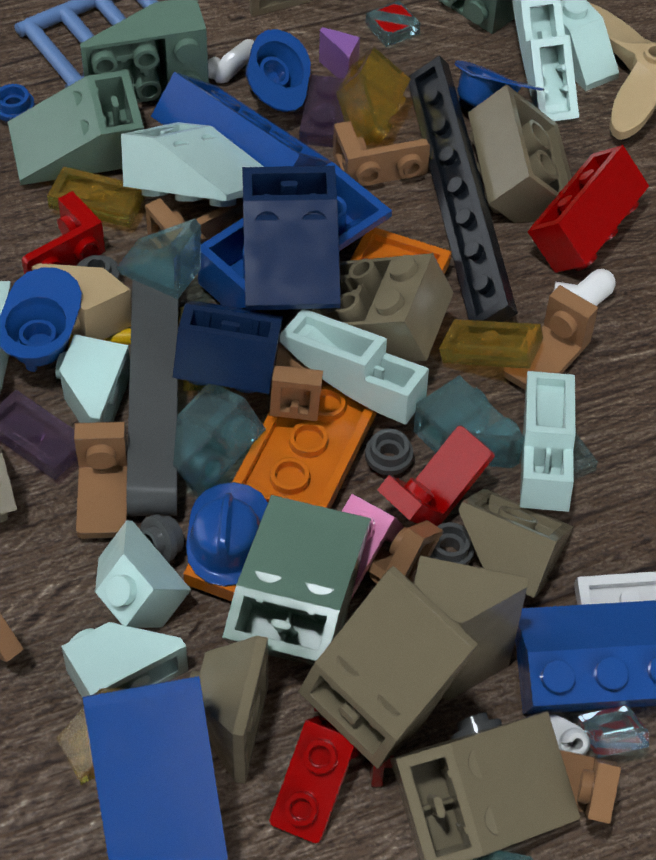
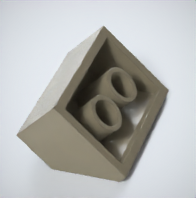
[468,84,572,223]
[414,556,529,701]

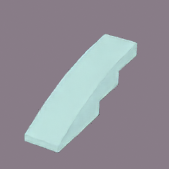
[512,0,579,121]

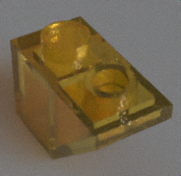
[336,47,411,146]

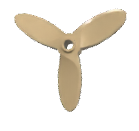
[590,3,656,140]

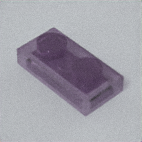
[299,75,352,148]
[0,390,77,480]

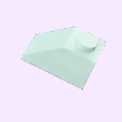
[561,0,619,91]
[55,334,130,423]
[95,520,191,628]
[61,622,188,697]

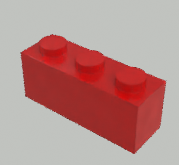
[527,145,649,273]

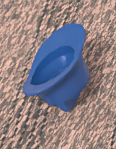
[246,29,311,112]
[454,60,544,111]
[0,268,82,372]
[186,482,268,587]

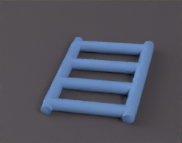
[14,0,159,88]

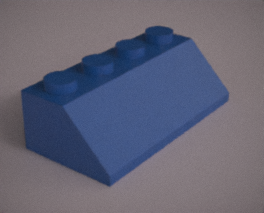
[151,72,339,167]
[196,162,392,308]
[515,600,656,715]

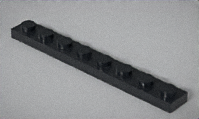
[407,55,518,335]

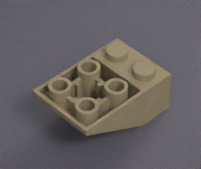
[283,253,454,361]
[298,566,478,769]
[390,711,581,860]

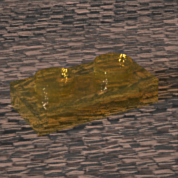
[47,166,145,228]
[439,319,543,369]

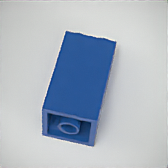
[82,676,228,860]

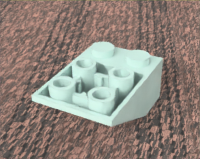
[121,122,264,207]

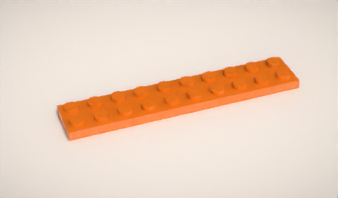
[183,227,452,602]

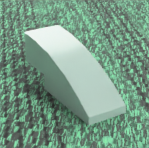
[280,309,429,425]
[520,371,576,512]

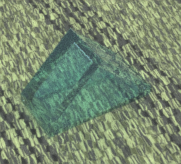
[116,219,201,299]

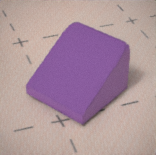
[319,27,360,85]

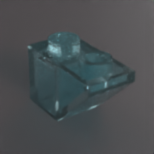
[413,375,524,468]
[173,384,266,497]

